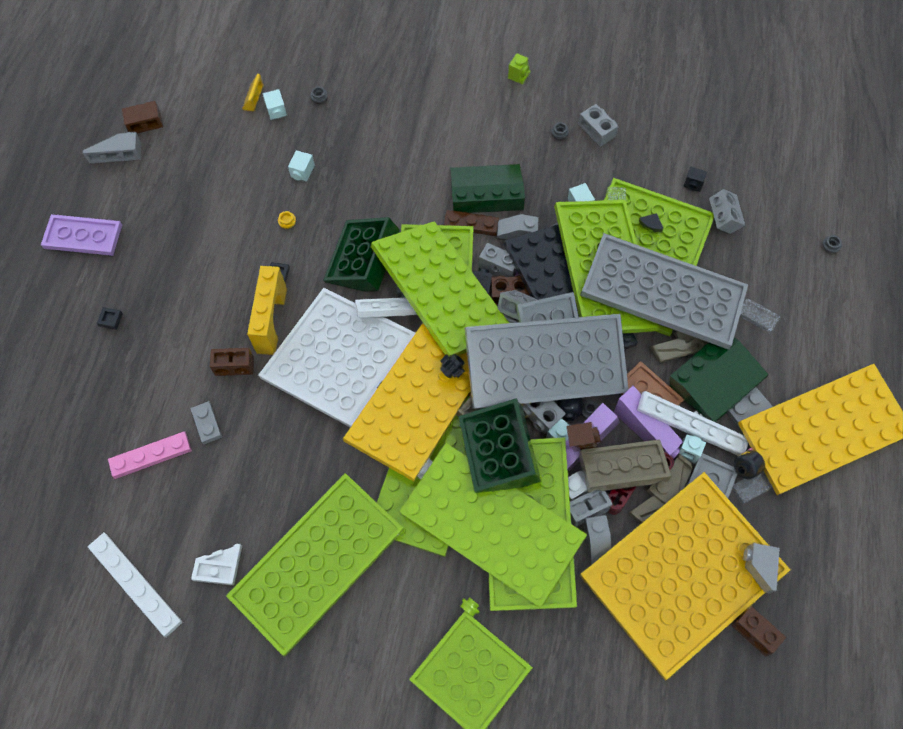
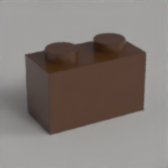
[122,101,163,134]

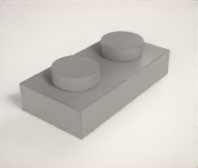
[190,401,222,444]

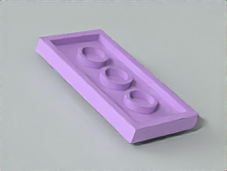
[41,214,122,256]

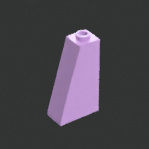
[614,386,683,459]
[566,403,620,471]

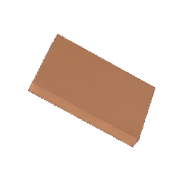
[620,361,684,406]

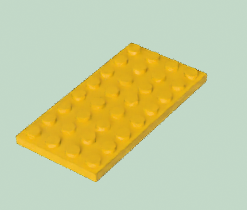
[343,323,471,482]
[738,364,903,495]

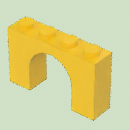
[247,266,287,355]

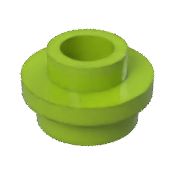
[460,597,480,617]

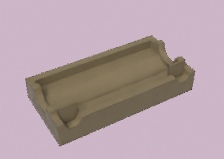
[579,439,671,493]

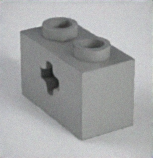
[479,243,517,277]

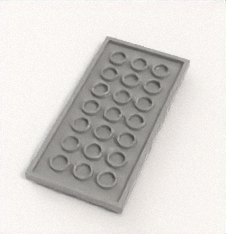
[580,233,748,349]
[465,314,628,408]

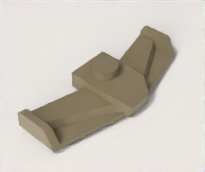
[649,330,708,363]
[628,454,693,524]

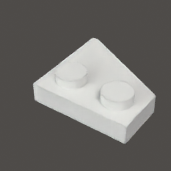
[191,544,242,586]

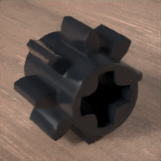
[440,354,465,378]

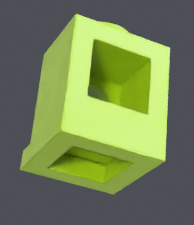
[508,53,530,85]

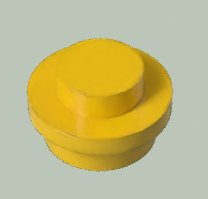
[278,211,296,229]

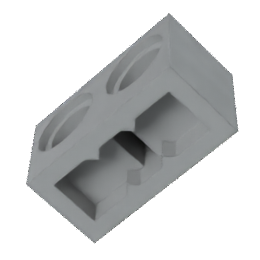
[578,104,618,147]
[709,189,745,234]
[497,290,537,320]
[521,400,566,434]
[570,490,613,527]

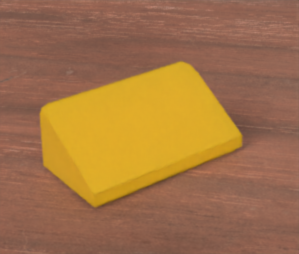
[242,74,263,111]

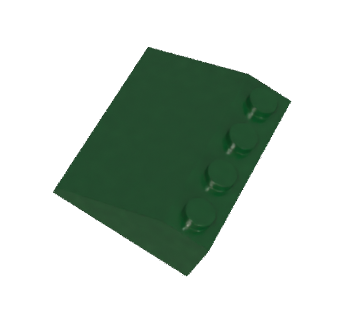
[450,164,525,213]
[323,217,400,291]
[669,337,768,422]
[458,398,541,493]

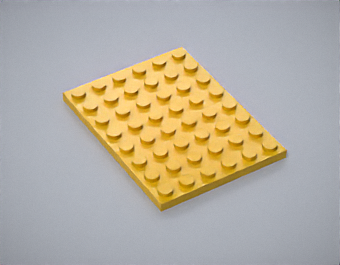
[580,472,790,680]

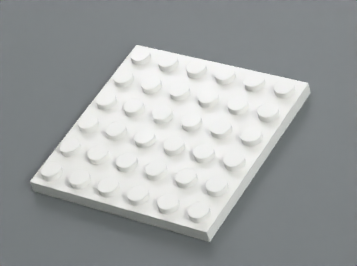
[258,288,415,427]

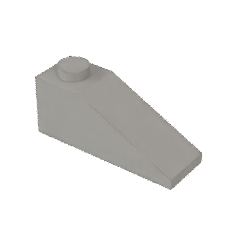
[83,132,141,164]

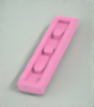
[108,431,192,479]

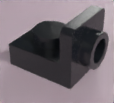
[683,166,707,192]
[473,268,493,294]

